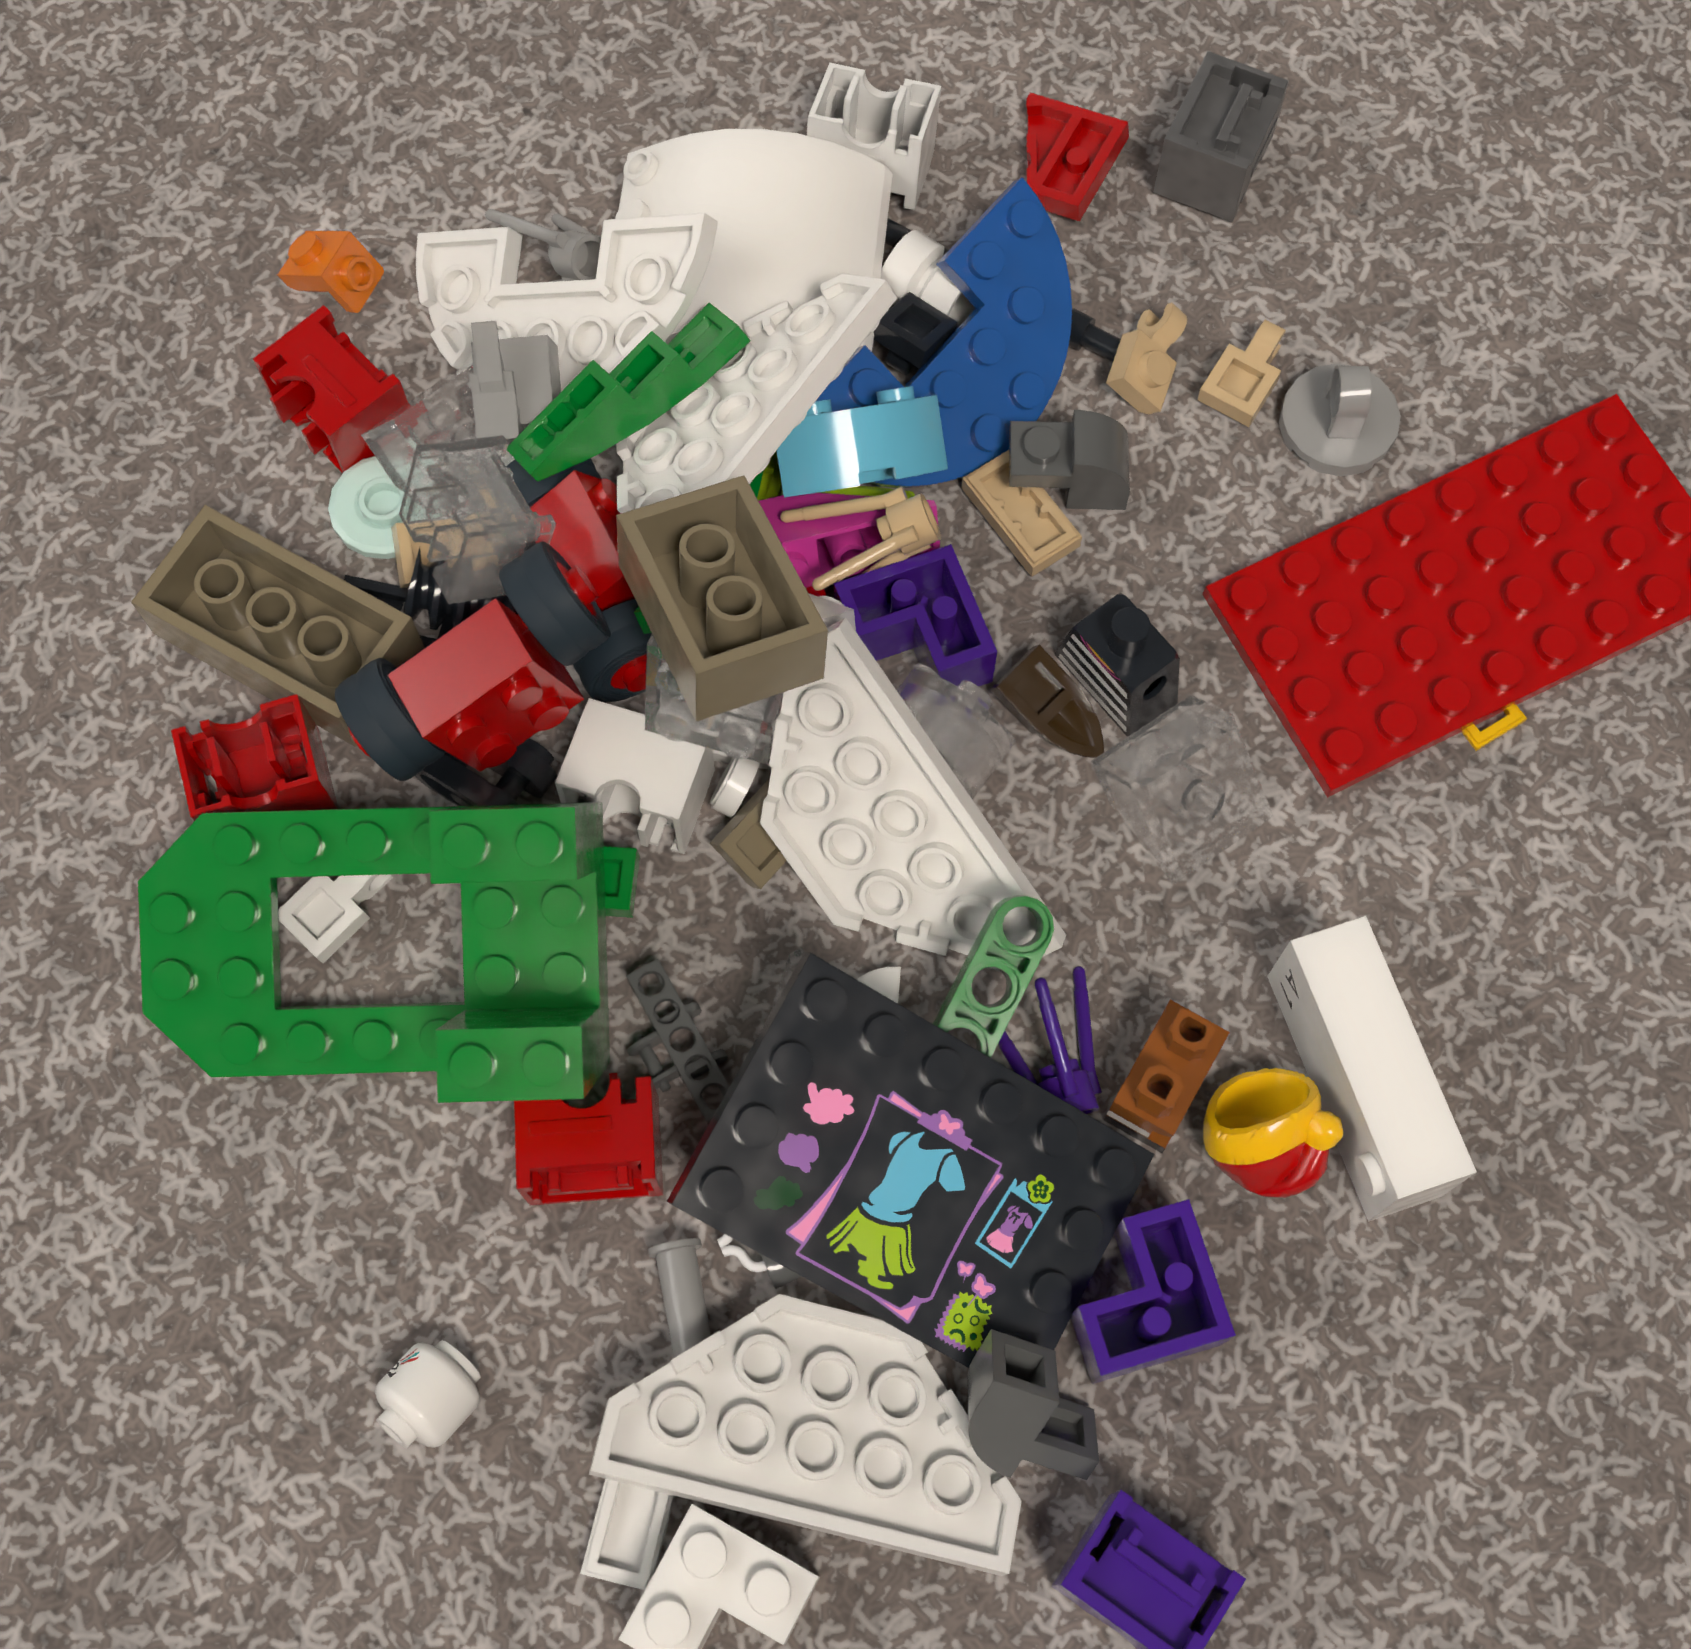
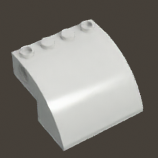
[615,129,893,352]

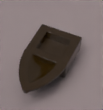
[990,644,1104,759]

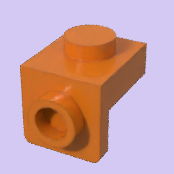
[277,231,384,313]

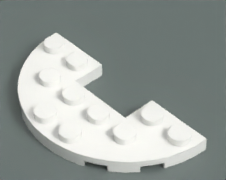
[416,213,718,392]

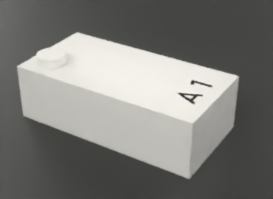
[1267,916,1477,1222]

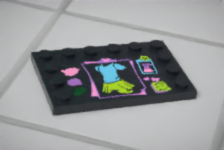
[667,952,1155,1368]

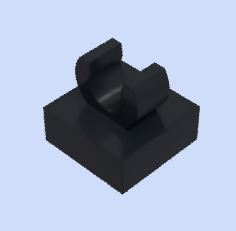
[873,292,958,376]

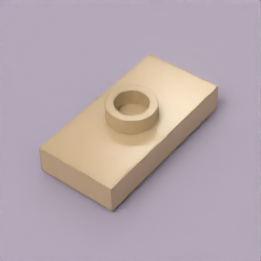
[961,450,1082,577]

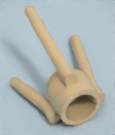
[780,486,941,591]

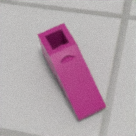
[759,493,940,588]

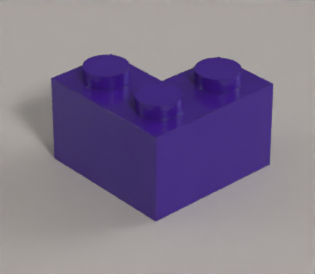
[834,544,998,702]
[1071,1199,1236,1384]

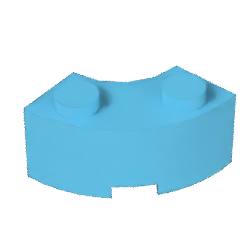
[776,386,948,497]

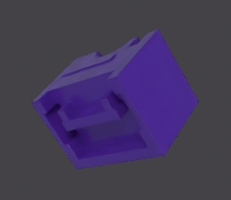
[1052,1490,1246,1649]

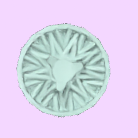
[328,454,442,559]

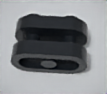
[415,738,557,806]

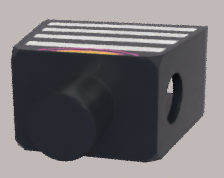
[1055,593,1180,739]

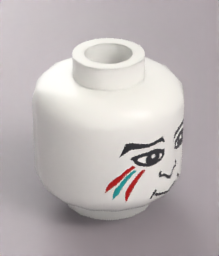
[375,1340,481,1449]

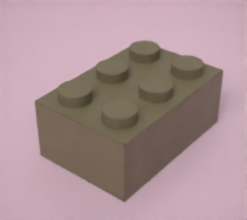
[616,475,828,722]

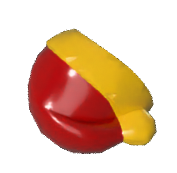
[1203,1068,1344,1198]

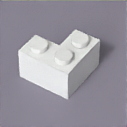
[619,1504,820,1649]

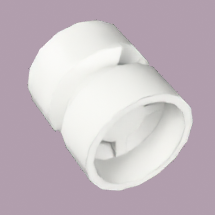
[881,230,975,329]

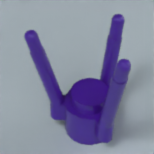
[998,966,1102,1115]

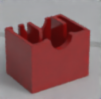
[253,305,416,473]
[171,694,339,821]
[514,1073,663,1206]

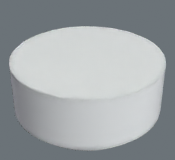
[710,752,760,818]

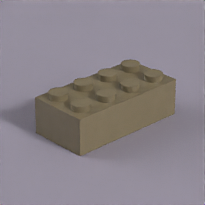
[131,505,425,747]

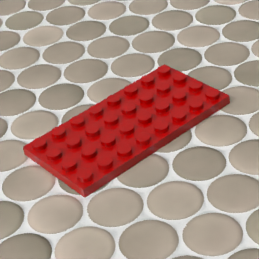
[1203,394,1691,798]

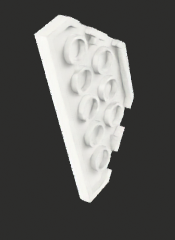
[616,273,897,542]
[760,617,1066,972]
[589,1294,1022,1576]

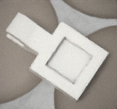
[278,875,393,963]

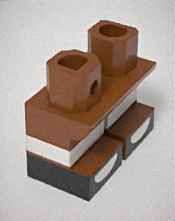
[1104,999,1230,1153]

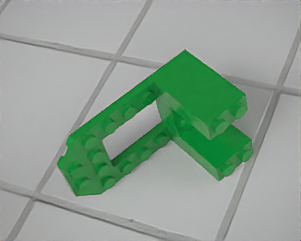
[138,802,610,1103]

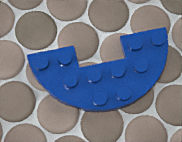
[815,177,1072,488]

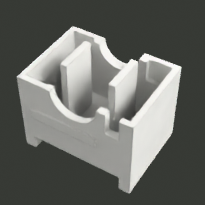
[807,63,941,210]
[555,698,715,854]

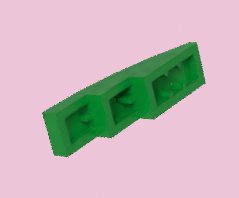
[505,302,751,482]

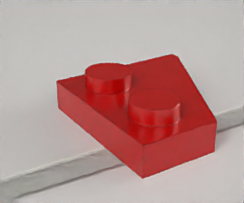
[1026,92,1129,222]

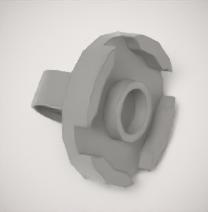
[1279,363,1401,477]

